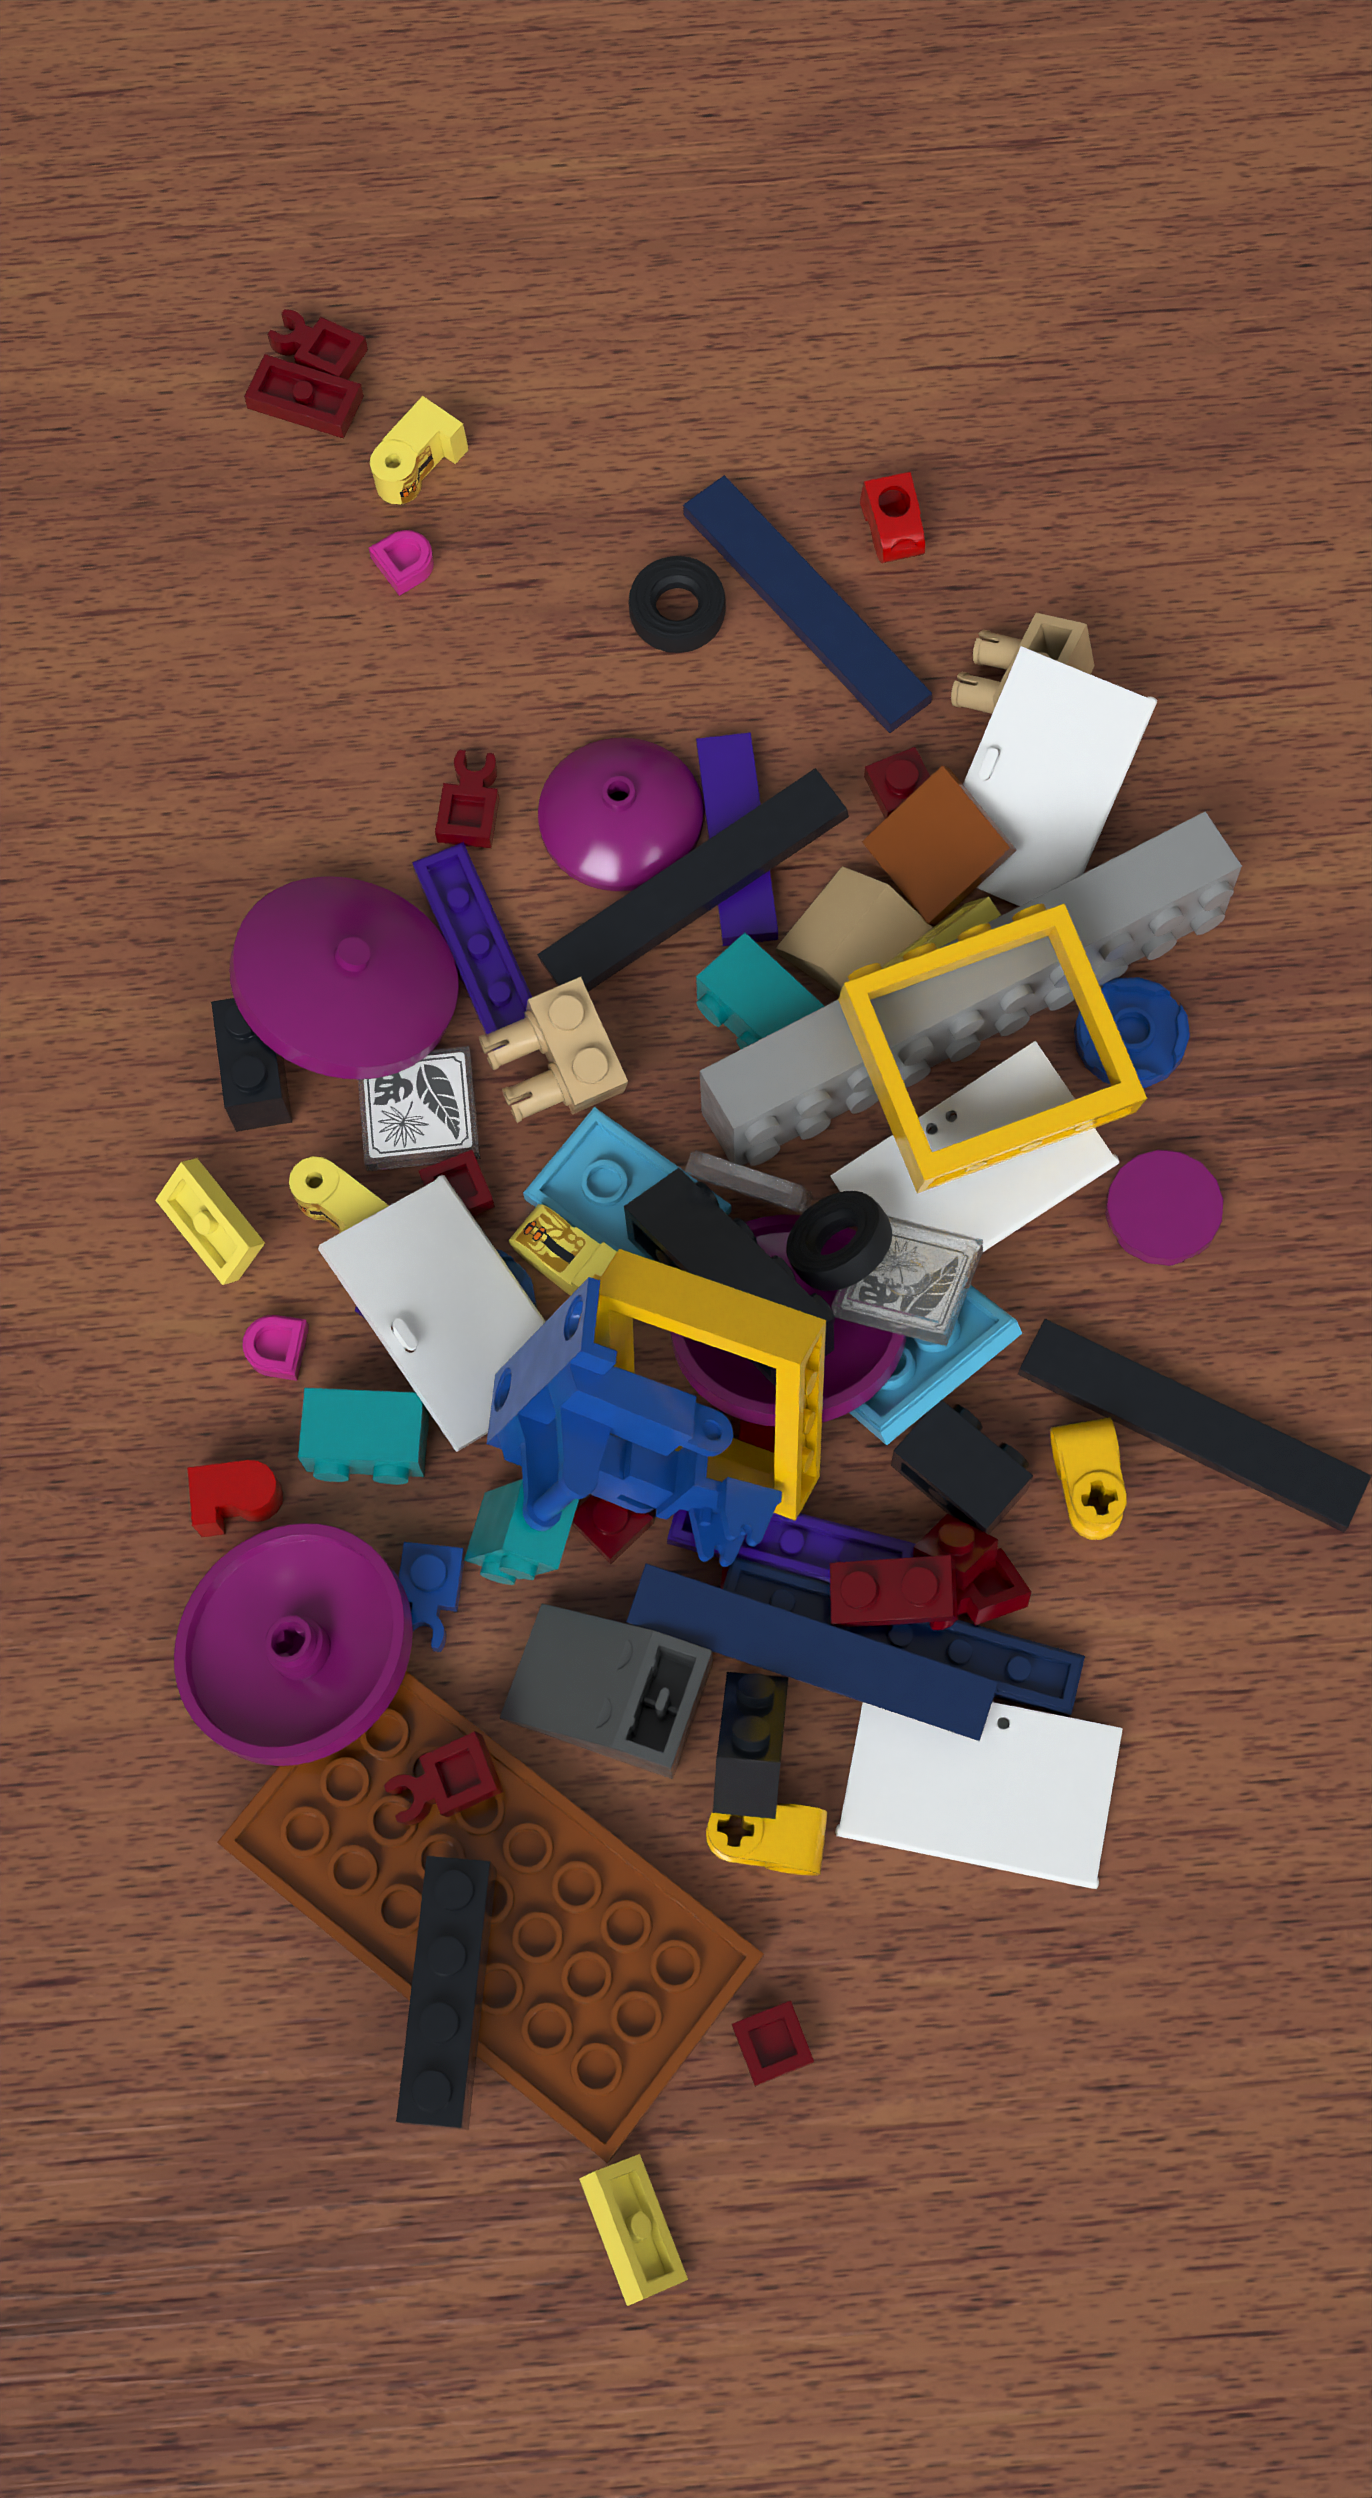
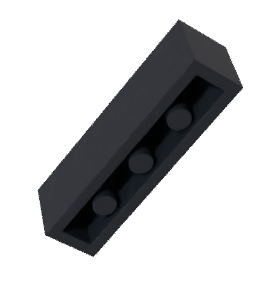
[624,1168,835,1387]
[396,1856,497,2130]

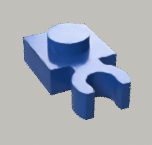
[399,1542,466,1652]

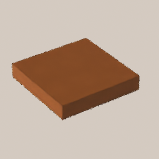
[862,765,1017,926]

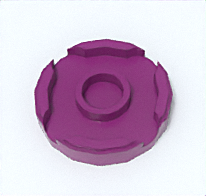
[1105,1150,1224,1266]

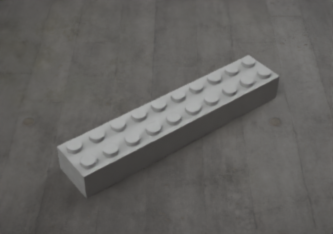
[700,811,1242,1169]

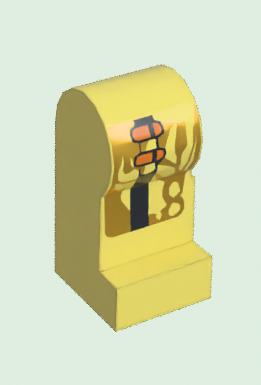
[370,396,469,505]
[289,1156,389,1234]
[509,1204,617,1296]

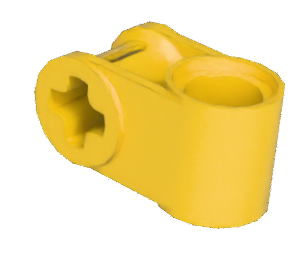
[1050,1418,1127,1540]
[706,1803,828,1876]

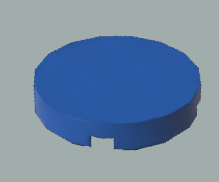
[1074,977,1190,1088]

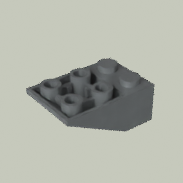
[500,1603,713,1779]

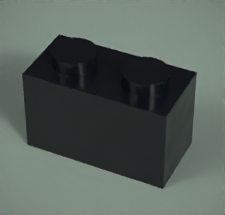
[211,998,292,1132]
[891,1400,1033,1534]
[713,1672,789,1819]

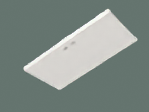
[963,646,1157,906]
[830,1041,1120,1257]
[318,1175,546,1452]
[835,1702,1123,1889]

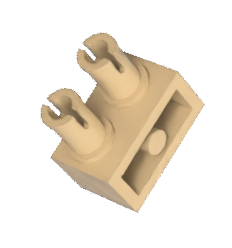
[951,613,1095,714]
[478,977,628,1123]

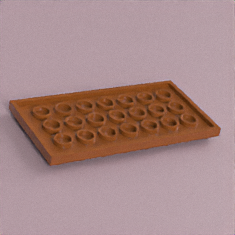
[217,1671,764,2163]

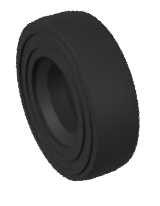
[629,556,726,653]
[786,1191,892,1291]

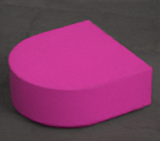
[369,530,434,596]
[243,1315,309,1381]

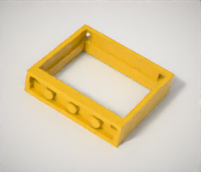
[838,903,1147,1194]
[593,1249,826,1521]

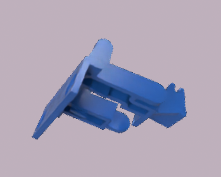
[487,1277,782,1567]

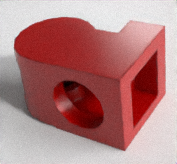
[860,471,925,564]
[187,1460,283,1537]

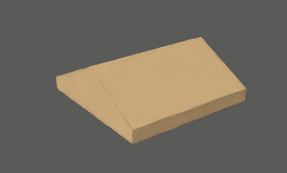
[776,866,933,996]

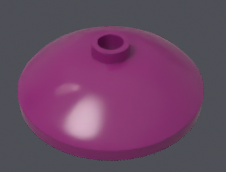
[538,737,703,891]

